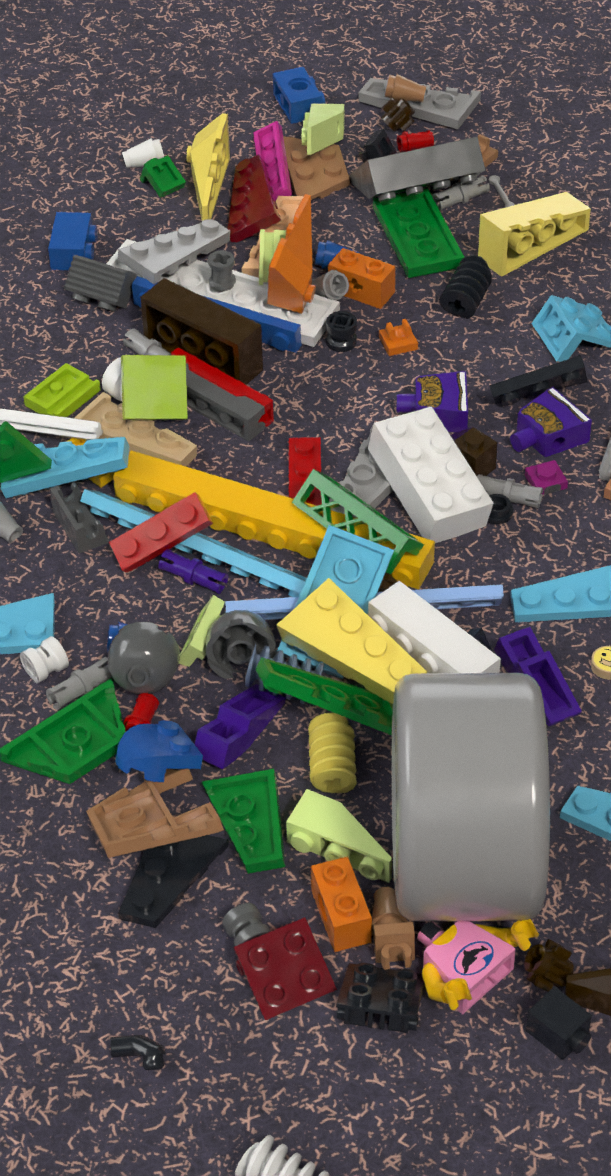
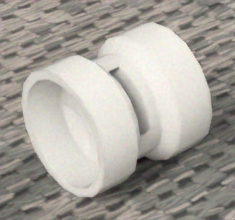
[20,636,69,684]

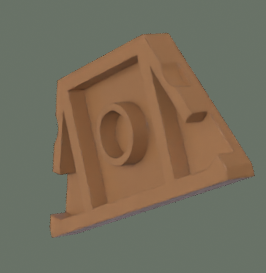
[283,136,350,200]

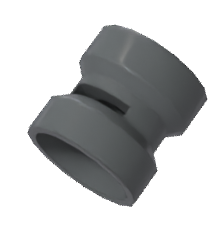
[222,903,271,947]

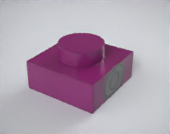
[524,460,568,495]

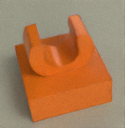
[379,319,418,356]

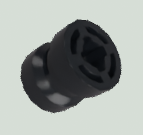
[326,311,357,352]

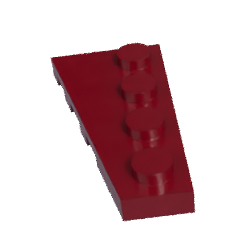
[228,154,281,242]

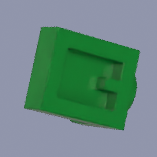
[140,155,186,198]

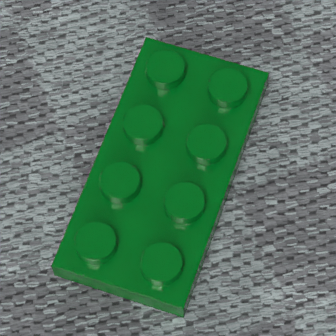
[373,188,464,278]

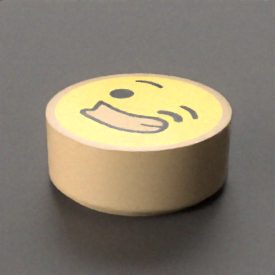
[591,646,611,680]

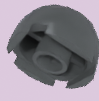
[205,610,276,679]
[108,622,180,694]

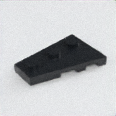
[489,355,588,406]
[118,835,228,928]

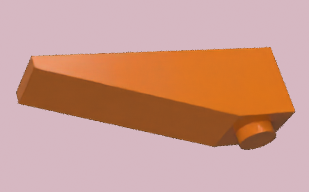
[267,194,316,314]

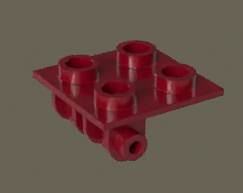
[233,917,337,1020]

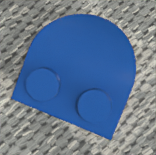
[115,720,203,782]

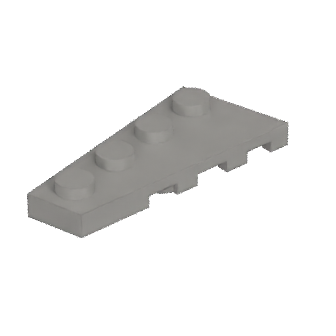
[359,78,481,129]
[329,422,393,518]

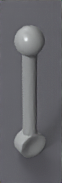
[489,175,515,208]

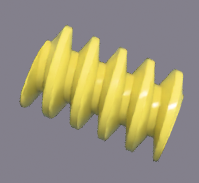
[308,712,357,793]

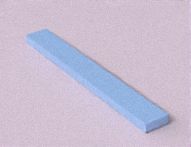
[225,585,504,620]

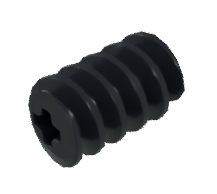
[439,255,492,319]

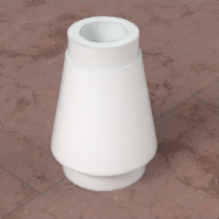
[122,138,164,168]

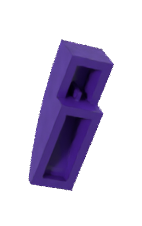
[494,626,582,727]
[195,684,286,769]

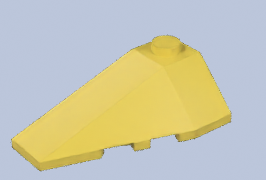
[187,113,230,221]

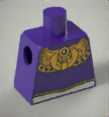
[396,371,468,432]
[510,387,592,457]

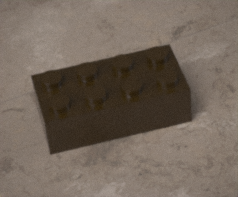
[140,278,263,385]

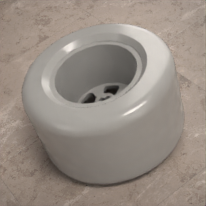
[392,673,550,921]

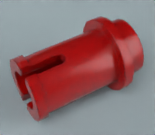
[397,130,434,152]
[123,693,159,731]

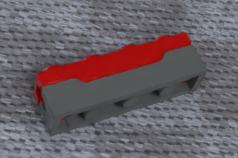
[169,348,274,441]

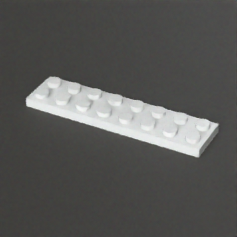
[106,239,340,347]

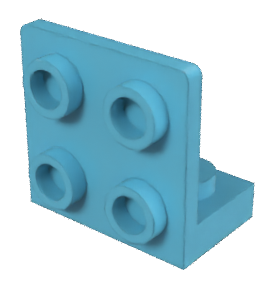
[531,295,611,362]

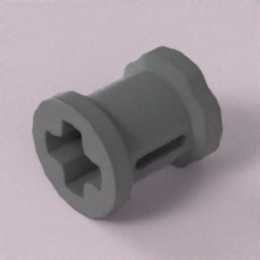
[208,250,236,291]

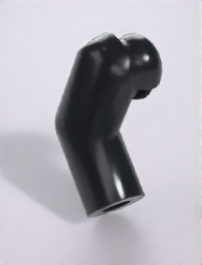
[111,1035,166,1070]

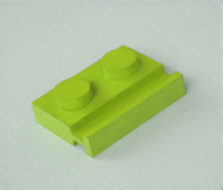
[23,363,101,417]

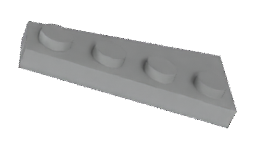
[118,219,230,284]

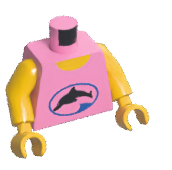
[417,919,539,1014]

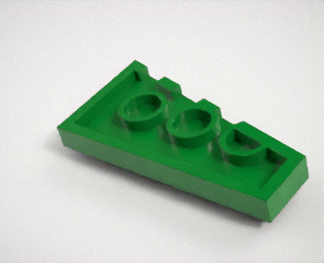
[256,657,393,735]

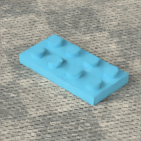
[277,525,394,679]

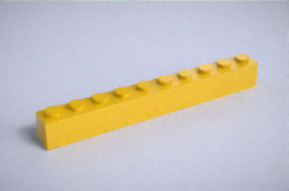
[113,450,435,589]

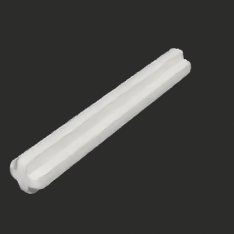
[0,408,103,440]

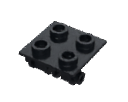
[336,963,425,1034]

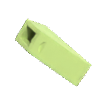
[302,104,344,155]
[286,789,392,883]

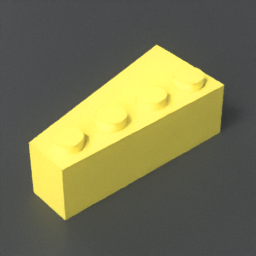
[478,192,591,277]
[276,578,427,704]

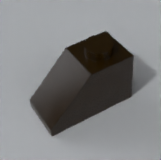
[450,427,498,477]

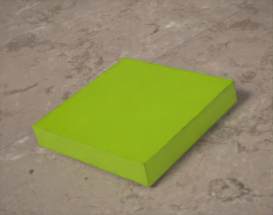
[121,355,188,420]

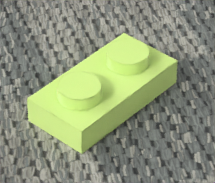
[179,595,225,667]

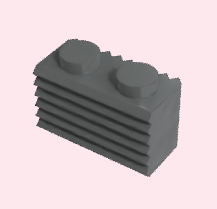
[64,255,137,311]

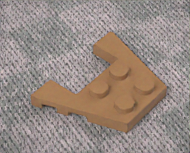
[86,769,224,858]

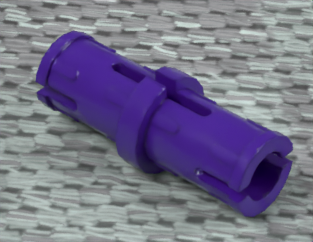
[159,549,229,594]

